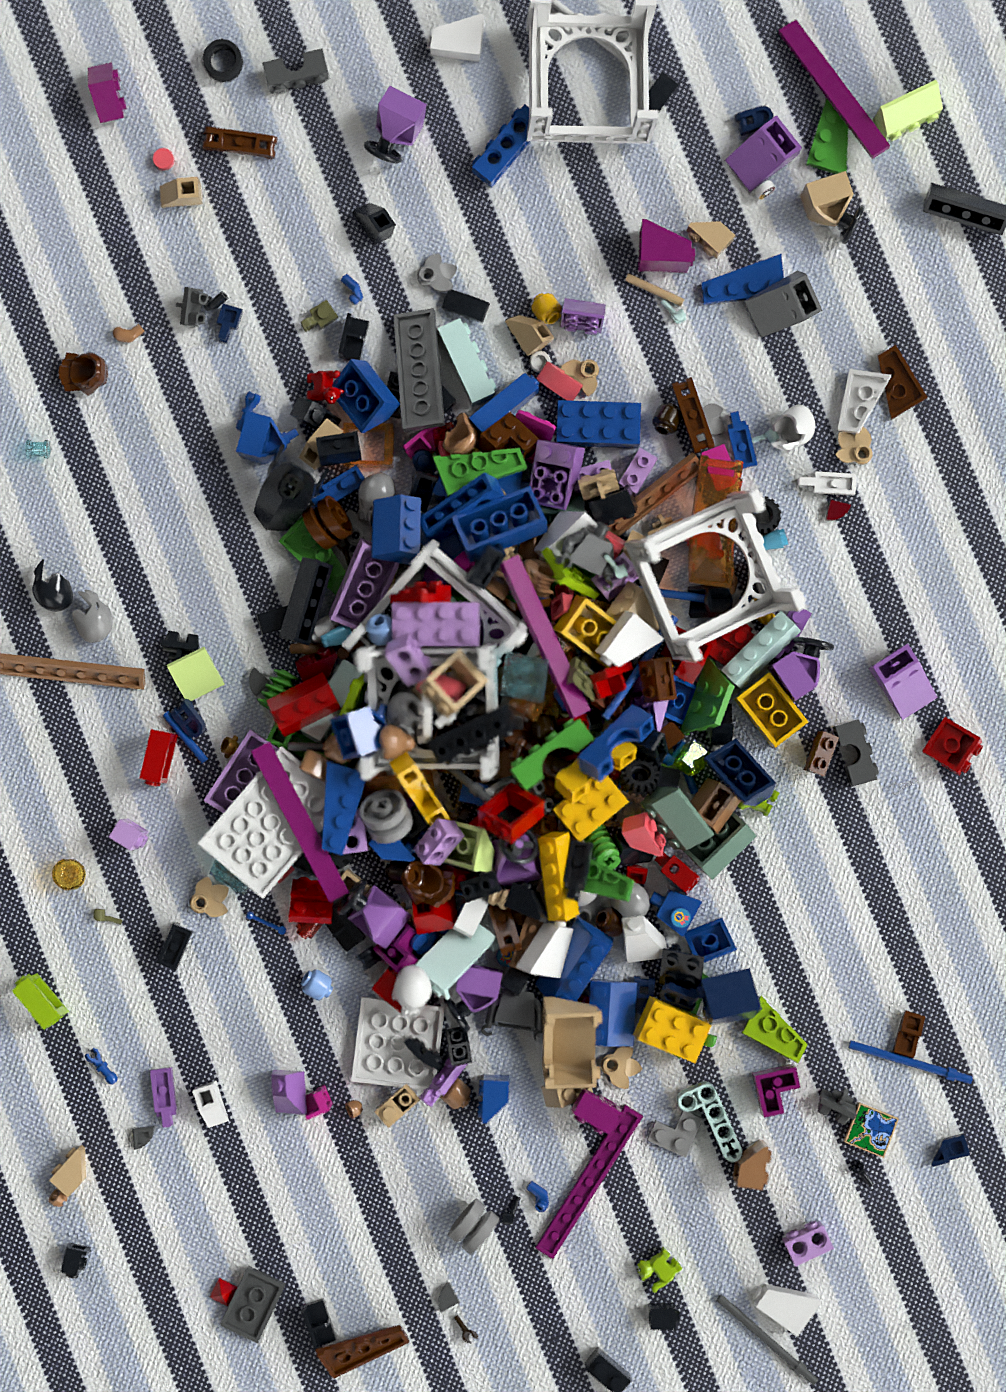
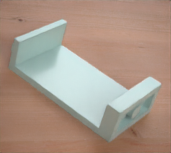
[416,924,499,1000]

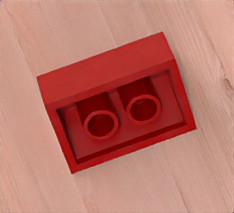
[266,672,341,737]

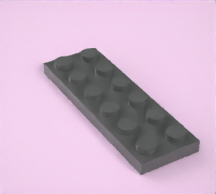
[393,308,445,432]

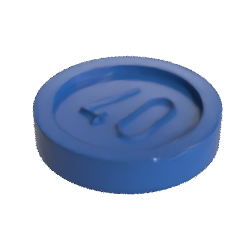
[410,933,430,951]

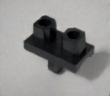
[161,631,200,661]
[460,871,502,903]

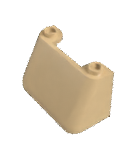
[542,997,602,1089]

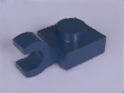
[216,303,243,343]

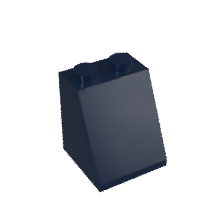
[696,968,762,1025]

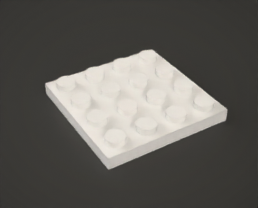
[351,997,445,1090]

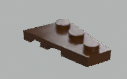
[877,345,928,420]

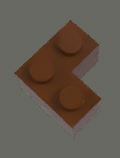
[477,412,539,461]

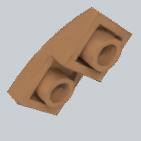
[299,750,336,783]

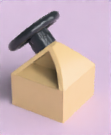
[800,171,864,244]

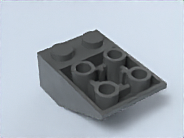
[744,270,823,338]

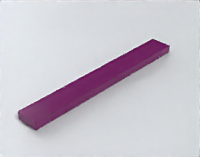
[779,19,890,159]
[500,555,590,719]
[251,742,349,902]
[535,1104,643,1259]

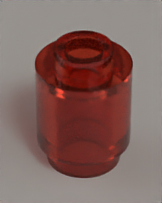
[296,922,323,940]

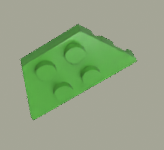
[680,658,735,736]

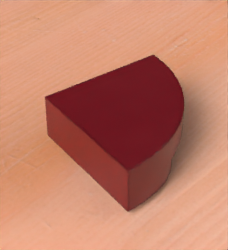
[825,500,851,521]

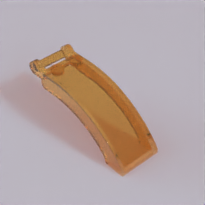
[688,455,743,588]

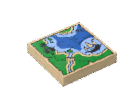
[843,1102,899,1158]

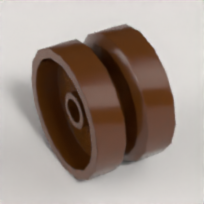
[302,496,354,550]

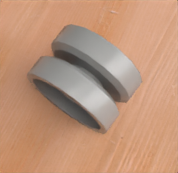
[360,789,413,844]
[447,1198,500,1255]

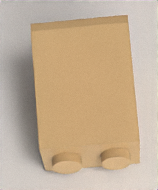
[606,581,679,632]

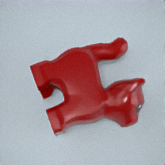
[306,370,344,404]

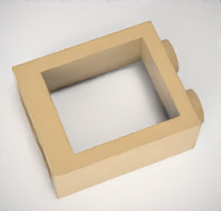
[418,649,488,719]

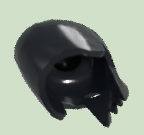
[32,559,73,612]

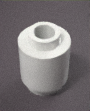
[312,615,339,643]

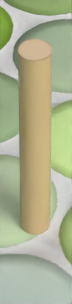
[625,273,684,306]

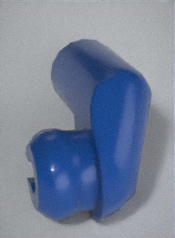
[341,274,363,305]
[416,932,440,955]
[526,1181,549,1213]

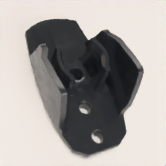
[253,444,329,531]

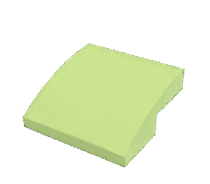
[167,647,225,701]

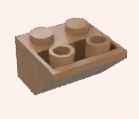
[690,778,741,834]
[733,1140,771,1190]

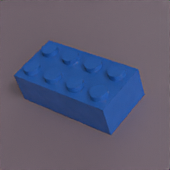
[556,400,641,448]
[452,486,548,563]

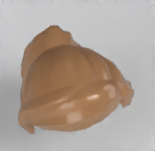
[442,412,479,455]
[379,724,416,760]

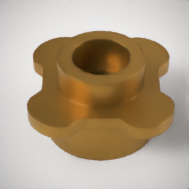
[220,735,239,759]

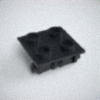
[659,944,705,990]

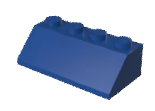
[535,917,614,1002]

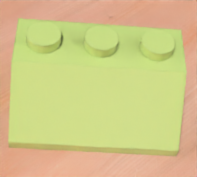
[873,80,943,141]
[444,820,495,872]

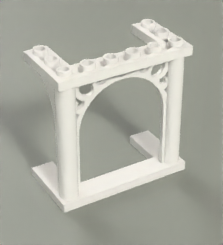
[526,0,658,144]
[624,489,806,662]
[342,539,529,729]
[355,643,499,779]

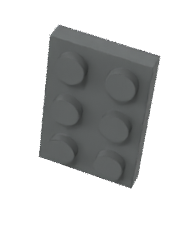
[220,1265,286,1344]

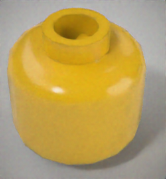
[531,293,562,324]

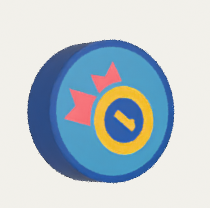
[670,907,692,929]
[496,948,514,967]

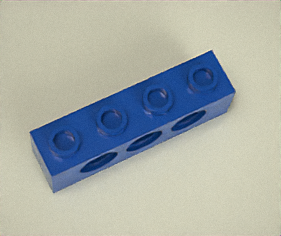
[472,104,531,188]
[420,472,505,541]

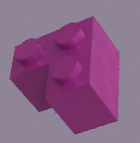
[88,62,127,123]
[373,922,420,973]
[752,1064,801,1118]
[571,1088,622,1135]

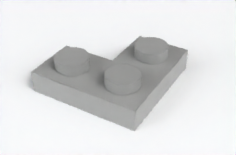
[647,1110,703,1158]

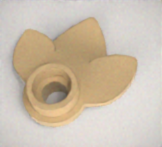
[560,359,599,396]
[835,427,873,465]
[190,877,229,917]
[601,1046,642,1089]

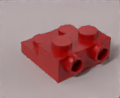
[390,581,451,603]
[708,624,755,666]
[922,717,983,776]
[288,877,334,924]

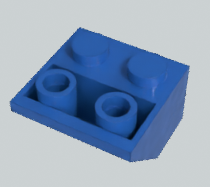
[368,838,417,862]
[478,1074,509,1124]

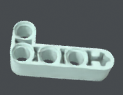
[676,1081,742,1162]

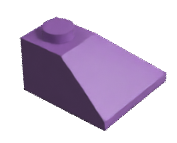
[271,1070,307,1115]

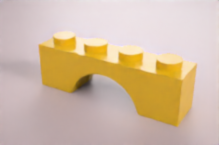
[555,741,637,804]
[389,751,451,827]
[538,832,579,922]

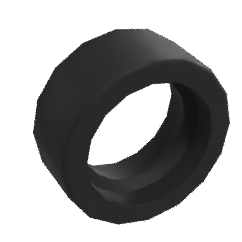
[203,39,243,82]

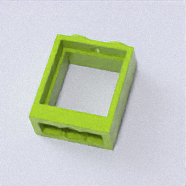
[11,973,69,1030]

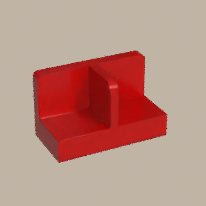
[590,661,633,699]

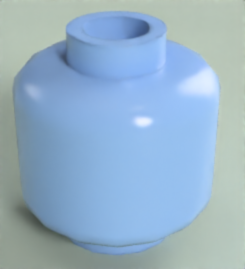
[366,614,392,646]
[301,969,333,1001]

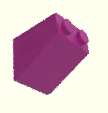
[638,219,695,273]

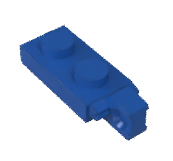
[727,411,758,470]
[311,465,365,507]

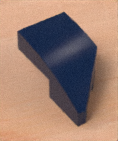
[931,1133,970,1167]

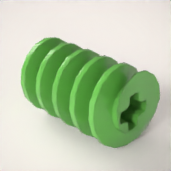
[257,668,299,710]
[584,825,621,869]

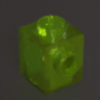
[673,741,710,776]

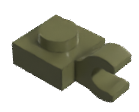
[301,299,338,332]

